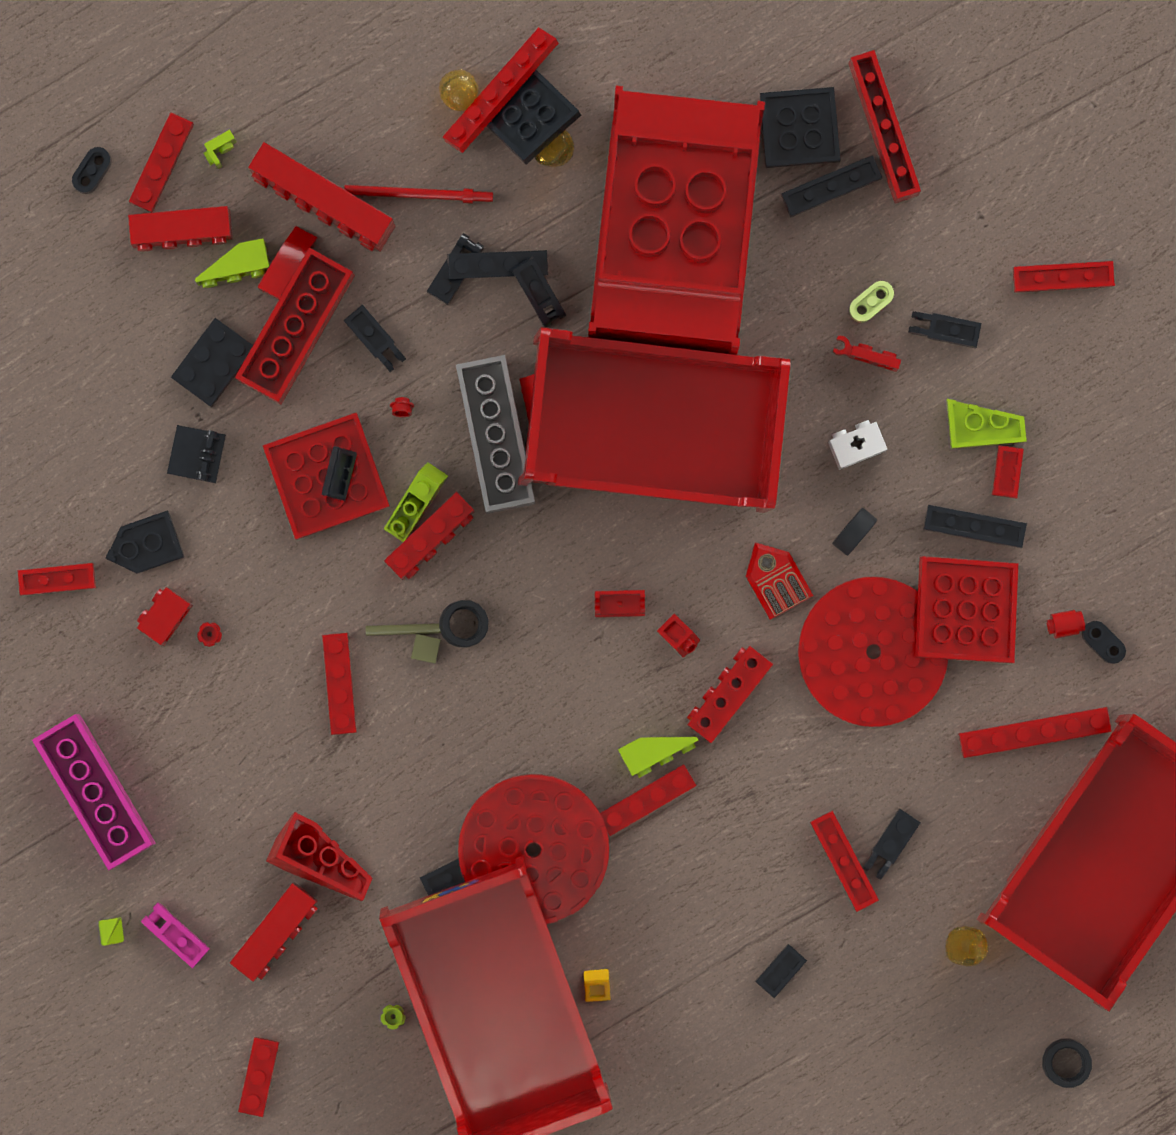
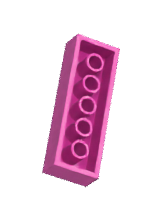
[32,714,156,871]

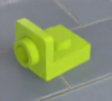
[203,129,237,169]

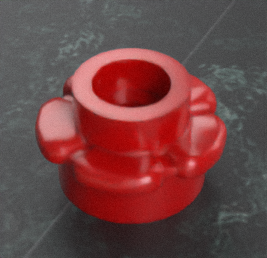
[390,397,414,417]
[197,622,222,647]

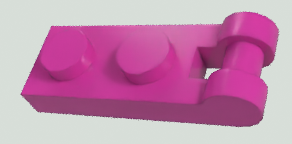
[141,902,210,968]

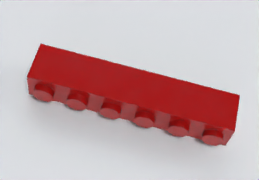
[848,50,921,204]

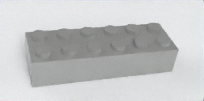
[456,355,535,514]

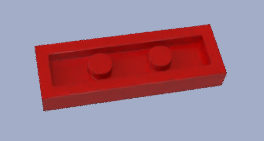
[17,563,96,596]
[238,1037,280,1117]

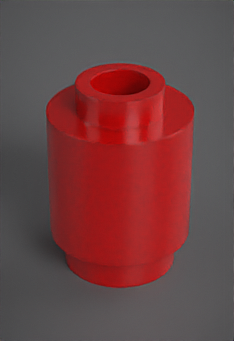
[1046,610,1085,639]

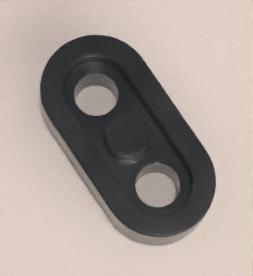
[72,147,112,194]
[1082,621,1126,664]

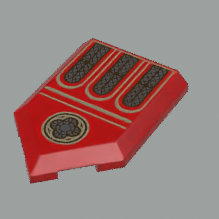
[745,543,814,620]

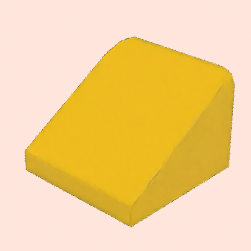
[584,969,611,1002]

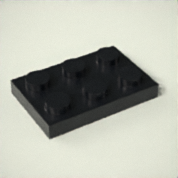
[171,318,253,408]

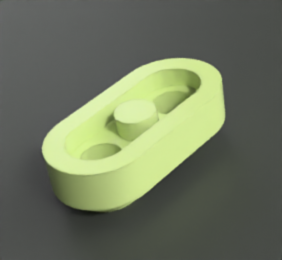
[849,281,894,323]

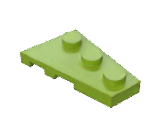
[946,399,1027,449]

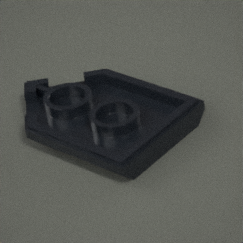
[105,510,184,574]

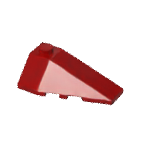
[266,812,373,902]

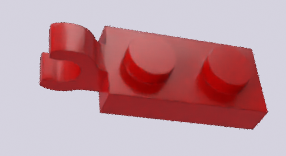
[833,336,901,372]

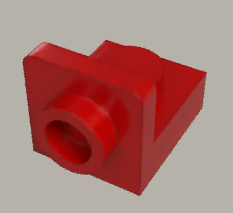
[657,614,700,657]

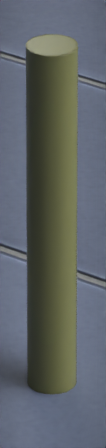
[366,623,441,636]

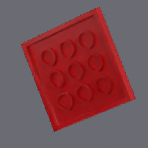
[262,412,390,540]
[915,556,1019,664]

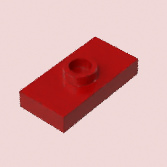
[992,445,1024,499]

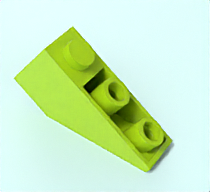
[195,238,270,288]
[384,462,448,542]
[618,737,698,778]

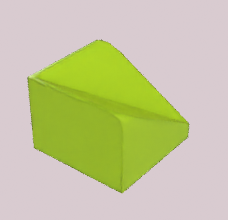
[98,917,124,946]

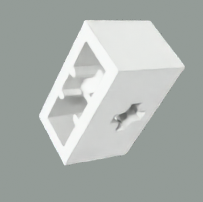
[828,420,888,470]

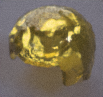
[439,70,479,111]
[534,130,575,167]
[945,926,989,967]

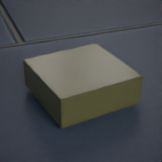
[411,634,441,664]

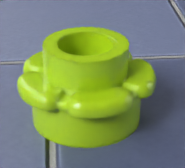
[381,1005,406,1029]

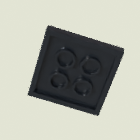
[487,70,582,165]
[760,87,841,168]

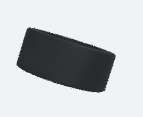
[832,508,877,556]
[439,600,489,648]
[1042,1039,1092,1088]

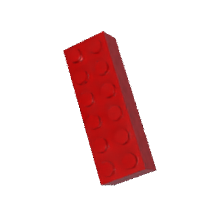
[248,142,396,252]
[235,247,355,405]

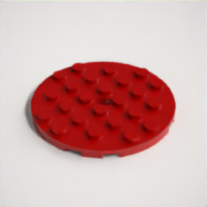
[798,577,948,727]
[458,774,609,924]

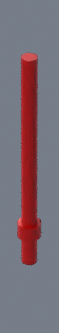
[344,185,493,204]

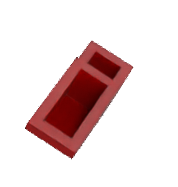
[258,226,318,300]

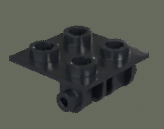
[167,425,226,483]

